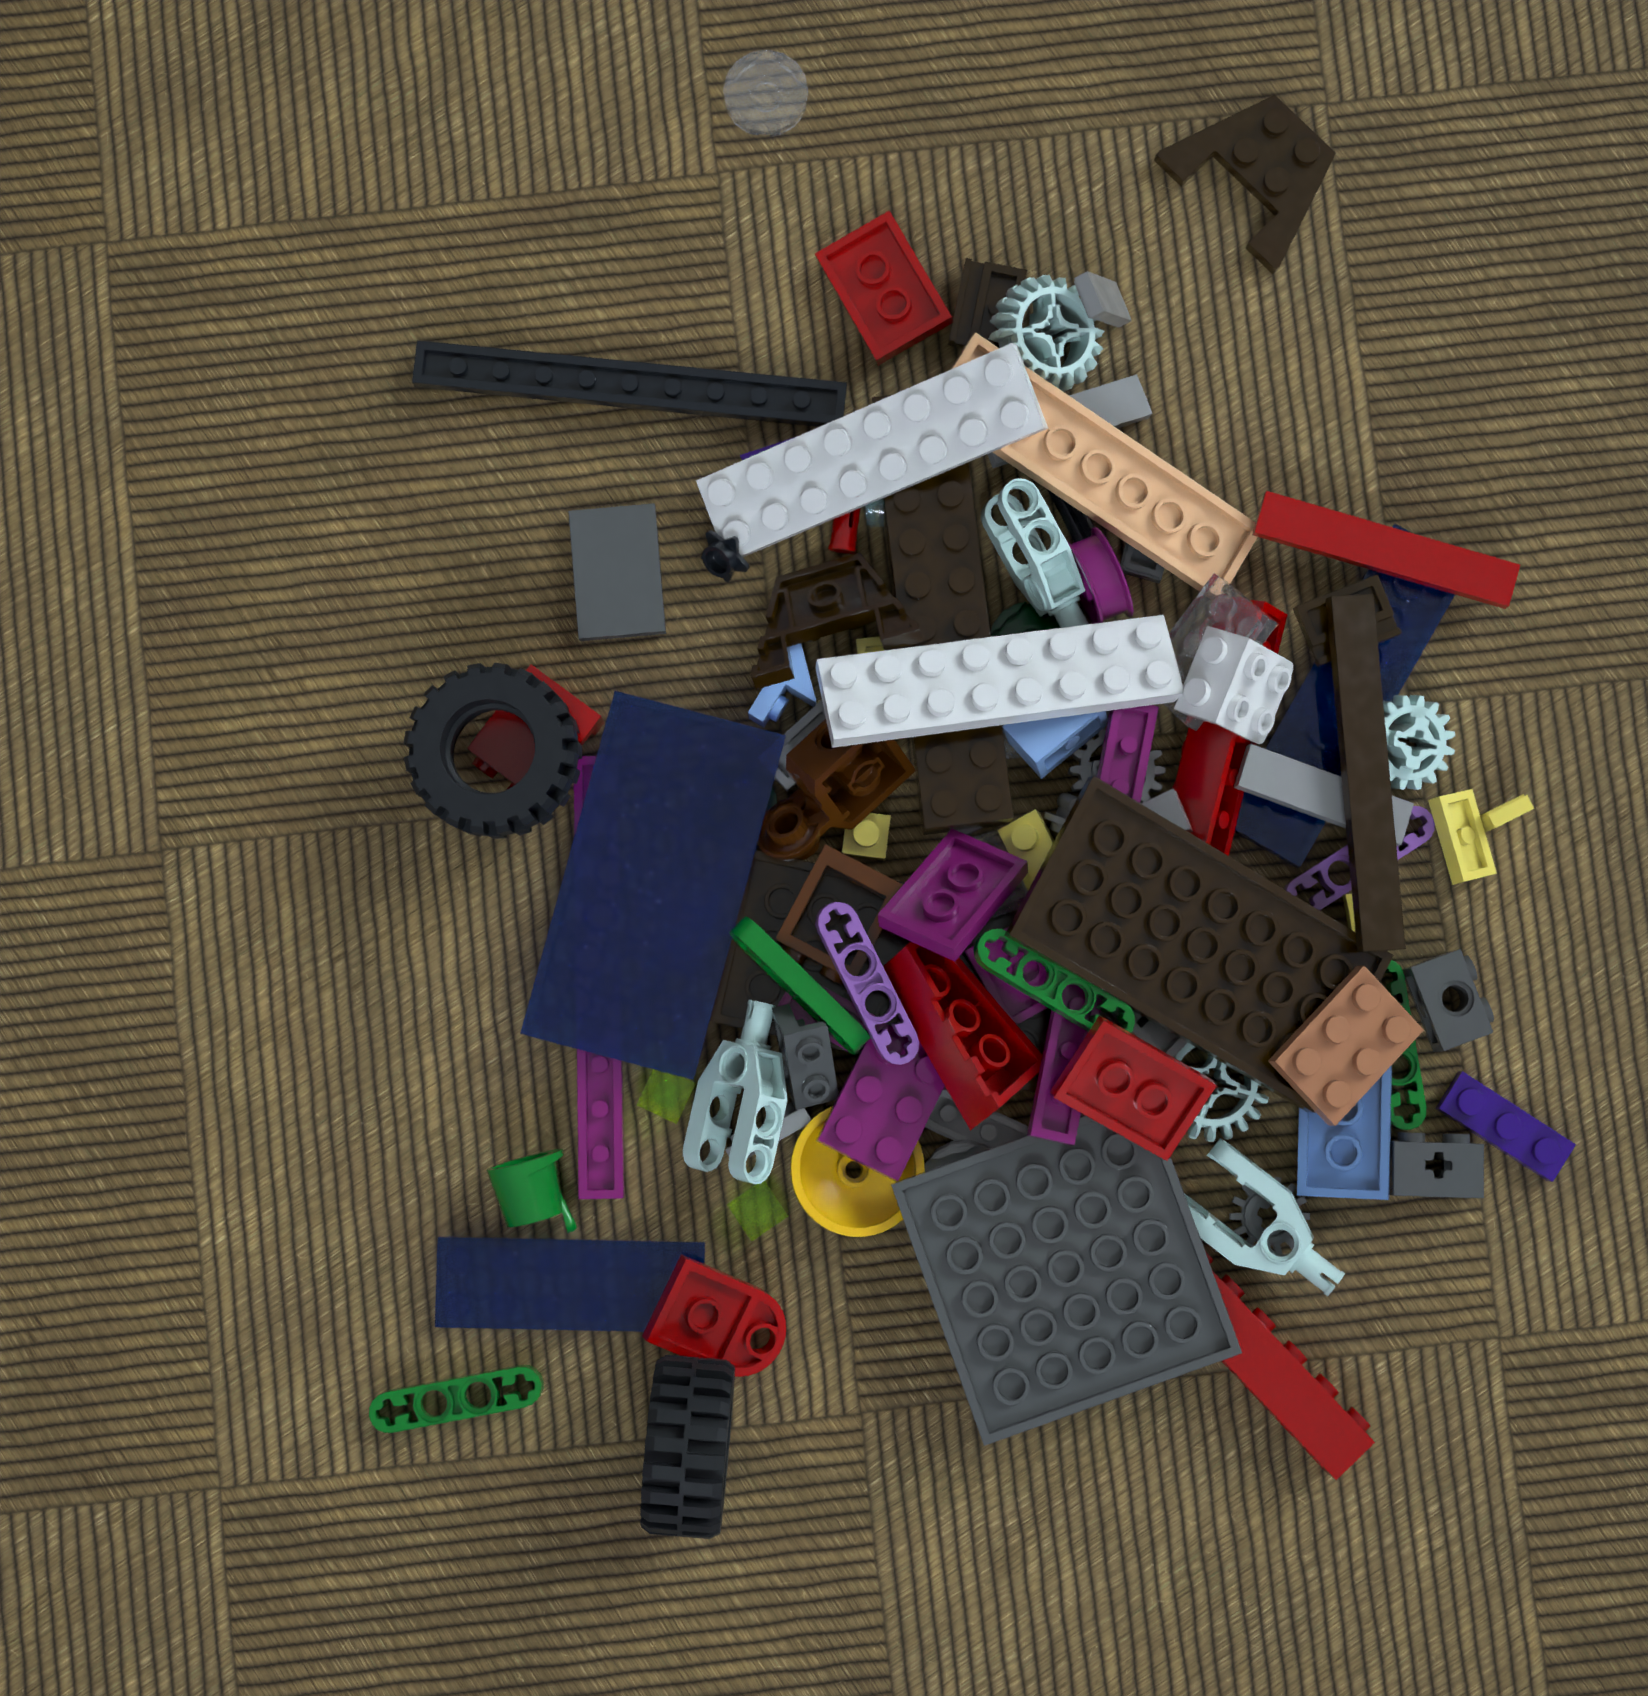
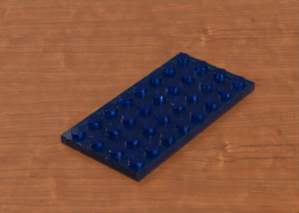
[520,691,786,1080]

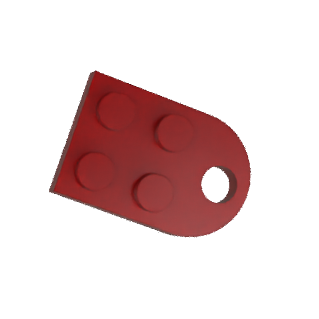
[642,1254,786,1377]

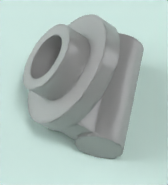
[1043,793,1077,833]

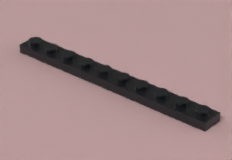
[412,340,847,427]

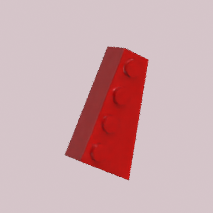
[883,942,1042,1131]

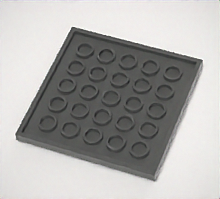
[891,1115,1242,1446]

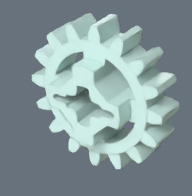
[1383,695,1455,790]

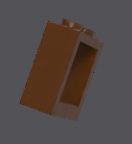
[775,844,903,986]

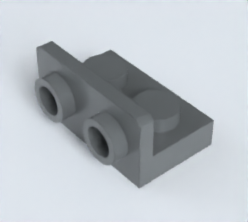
[772,1004,839,1110]

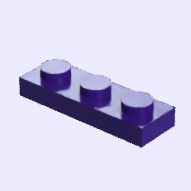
[1435,1071,1576,1182]

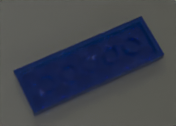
[435,1236,706,1332]

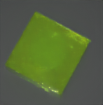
[637,1065,697,1124]
[727,1181,789,1241]

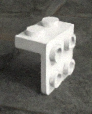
[1174,626,1293,744]

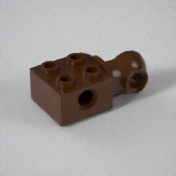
[756,719,916,860]

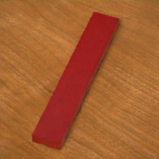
[1252,491,1520,609]

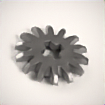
[1229,1177,1310,1254]

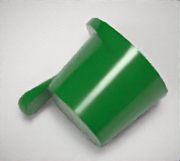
[486,1149,577,1233]

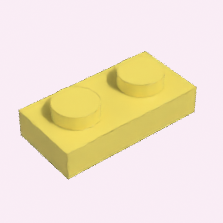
[1428,789,1497,885]
[997,809,1054,890]

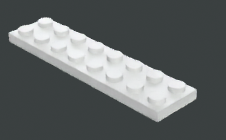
[696,343,1048,557]
[815,615,1184,748]

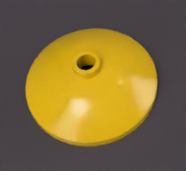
[790,1106,925,1237]

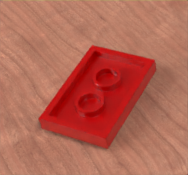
[814,210,954,366]
[1050,1015,1217,1161]

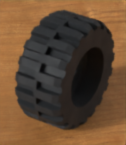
[404,663,582,839]
[640,1355,735,1539]

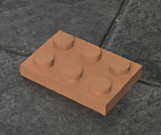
[1268,965,1424,1126]

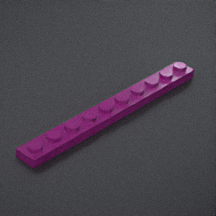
[1027,705,1159,1145]
[574,756,625,1199]

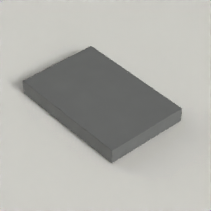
[568,503,666,641]

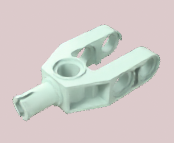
[981,478,1089,628]
[683,1000,788,1184]
[1184,1138,1345,1297]

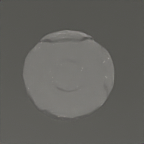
[723,49,809,136]

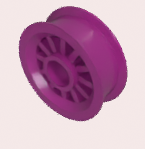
[1066,527,1134,624]

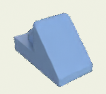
[748,643,817,728]

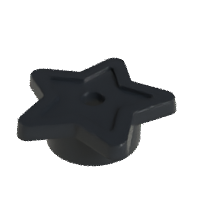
[701,530,750,582]

